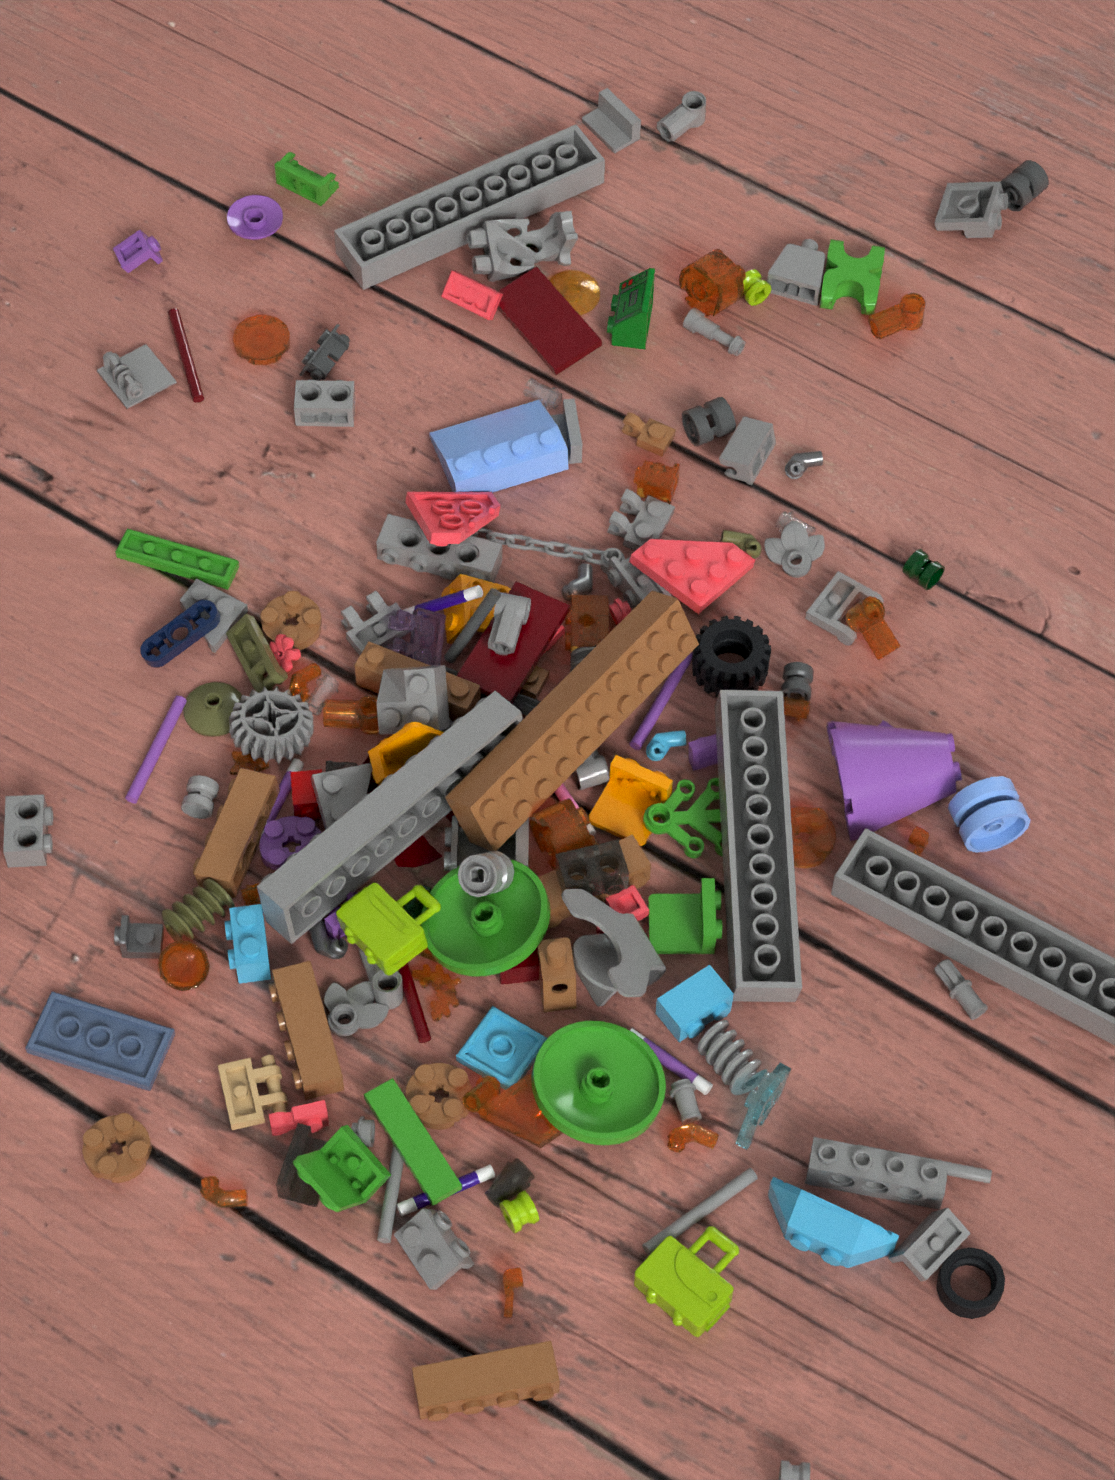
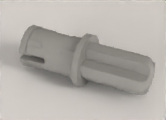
[934,959,988,1020]

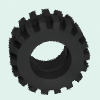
[692,616,771,698]

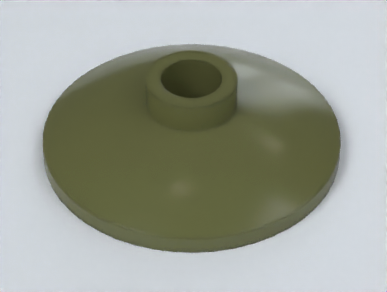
[183,682,242,737]

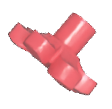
[269,634,301,672]

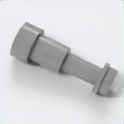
[683,308,746,356]

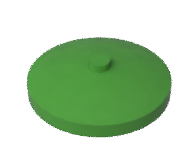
[421,859,551,977]
[531,1021,666,1145]

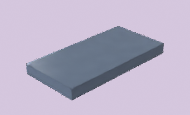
[25,991,175,1091]

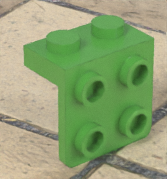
[648,878,722,954]
[293,1125,391,1212]

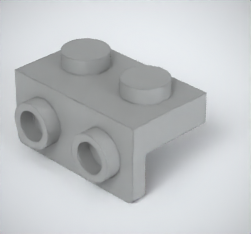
[607,556,672,609]
[394,1208,474,1290]

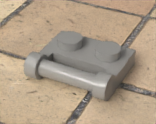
[805,571,884,646]

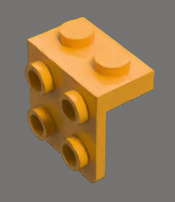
[441,574,511,644]
[368,722,444,785]
[589,755,673,846]

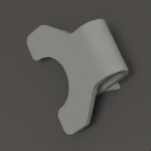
[561,889,666,1007]

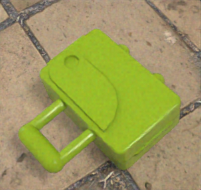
[336,883,441,976]
[634,1226,739,1337]

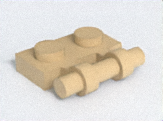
[218,1055,288,1130]

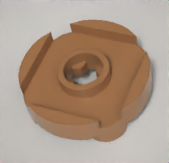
[260,590,322,650]
[406,1063,473,1130]
[82,1113,152,1183]

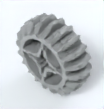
[229,686,314,764]

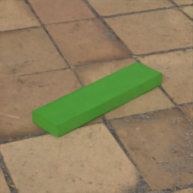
[115,528,239,590]
[364,1078,462,1206]

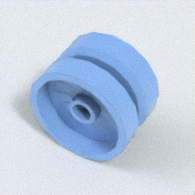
[948,776,1031,853]

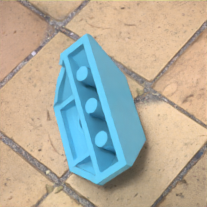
[768,1177,899,1268]

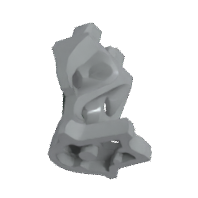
[467,211,578,282]

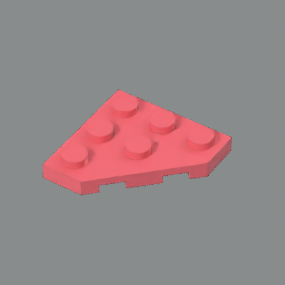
[405,492,500,546]
[629,539,755,615]

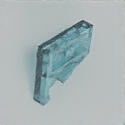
[735,1063,791,1150]

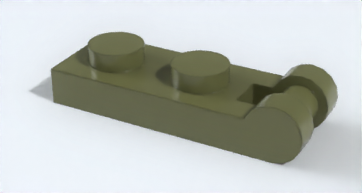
[226,614,288,693]

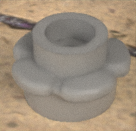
[351,1116,375,1147]

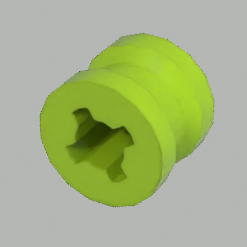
[735,269,771,306]
[499,1190,540,1233]

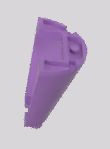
[826,721,962,841]

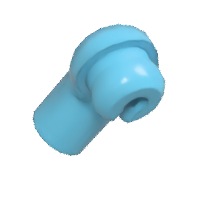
[646,730,686,761]

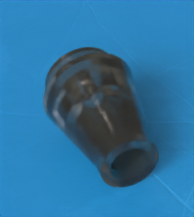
[484,1158,535,1208]

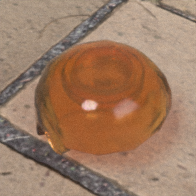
[157,940,210,991]

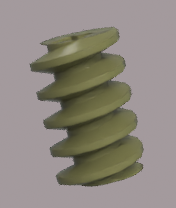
[161,879,235,947]

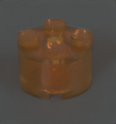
[679,249,746,317]
[530,798,600,870]

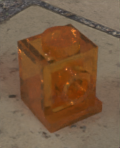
[633,460,680,505]

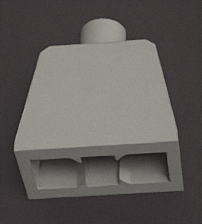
[767,239,825,306]

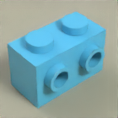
[224,904,271,984]
[655,965,734,1042]

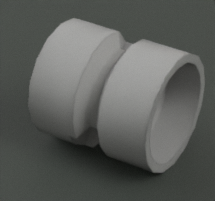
[458,851,514,897]

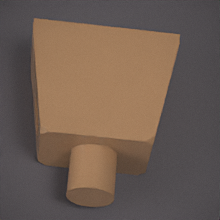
[537,937,576,1013]

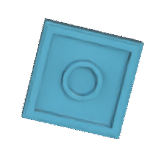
[456,1006,548,1094]

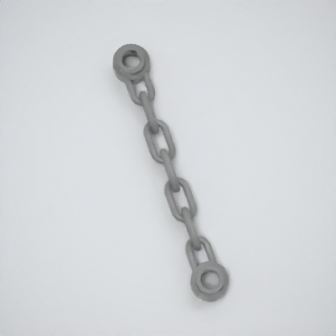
[471,528,625,574]

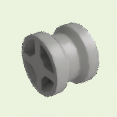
[779,1460,810,1480]

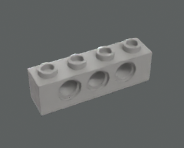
[376,514,502,583]
[805,1137,949,1210]

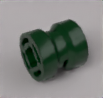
[902,549,945,591]

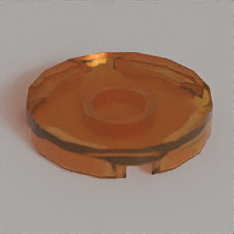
[233,315,290,365]

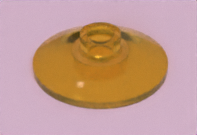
[549,270,600,315]

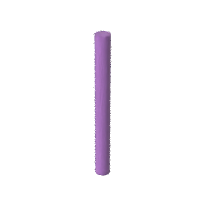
[630,652,693,750]
[125,696,187,803]

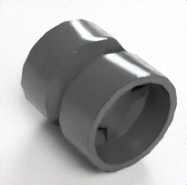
[1000,160,1049,211]
[682,397,736,447]

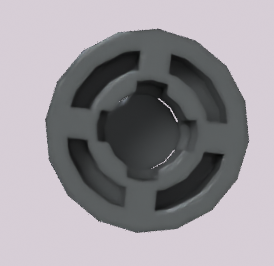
[781,662,814,705]

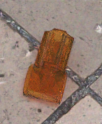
[868,293,926,339]
[846,596,901,660]
[323,695,379,735]

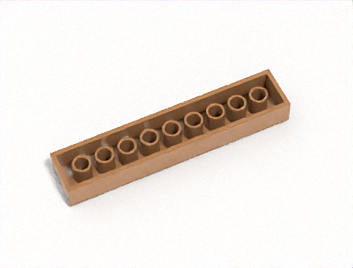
[445,590,699,851]

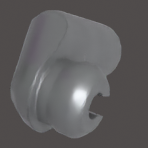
[785,451,823,479]
[562,564,593,601]
[309,920,348,960]

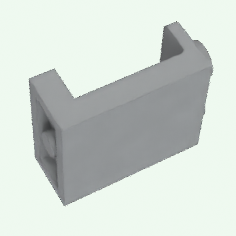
[444,816,529,871]

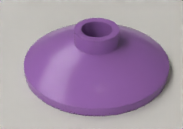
[227,195,283,240]

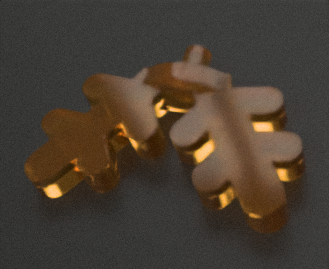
[412,964,462,1022]

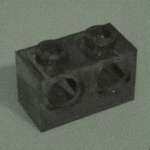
[555,839,629,896]

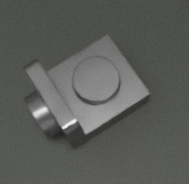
[114,915,164,959]

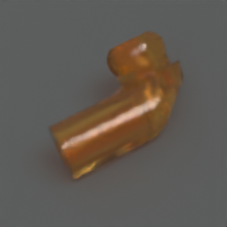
[289,663,321,702]
[667,1123,719,1153]
[199,1176,248,1208]

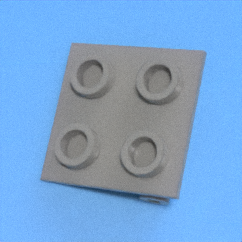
[97,344,177,409]

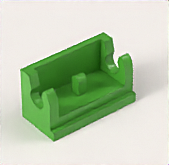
[274,152,339,206]

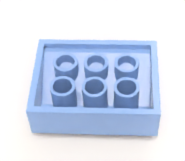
[429,400,569,493]

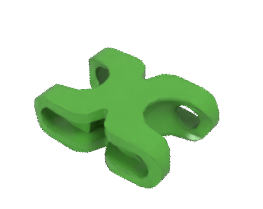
[820,239,885,316]

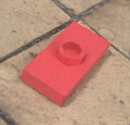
[441,270,503,320]

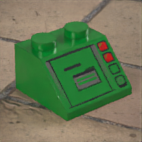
[607,268,655,350]

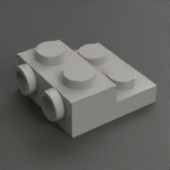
[934,181,1008,238]

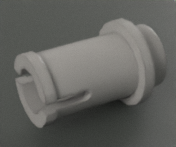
[670,1079,702,1125]

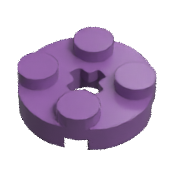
[260,816,321,871]

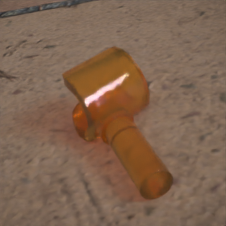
[908,826,929,856]
[503,1267,524,1318]

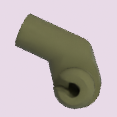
[720,530,761,559]

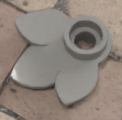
[764,521,825,578]
[324,981,389,1036]

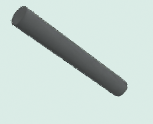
[444,588,501,663]

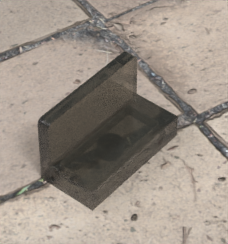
[276,1123,327,1207]

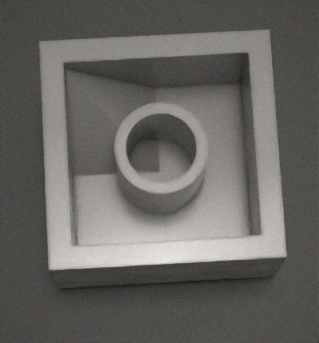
[377,665,450,734]

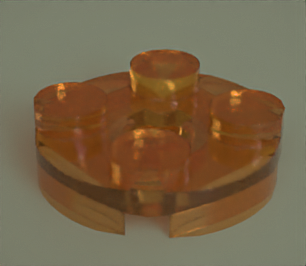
[791,807,836,868]

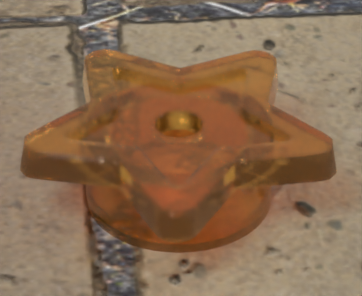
[229,751,270,775]

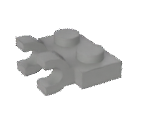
[607,489,675,551]
[341,591,414,655]

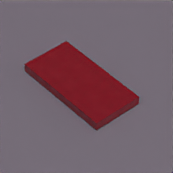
[497,266,602,375]
[457,581,570,704]

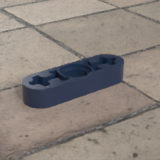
[140,600,220,668]

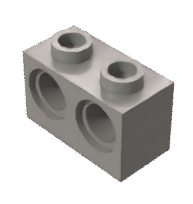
[294,379,356,427]
[3,794,53,868]

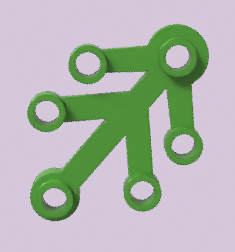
[643,778,723,859]

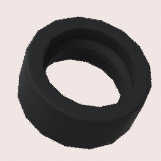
[936,1247,1005,1319]

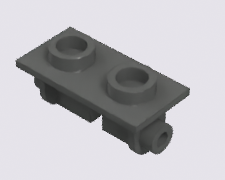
[299,324,350,381]

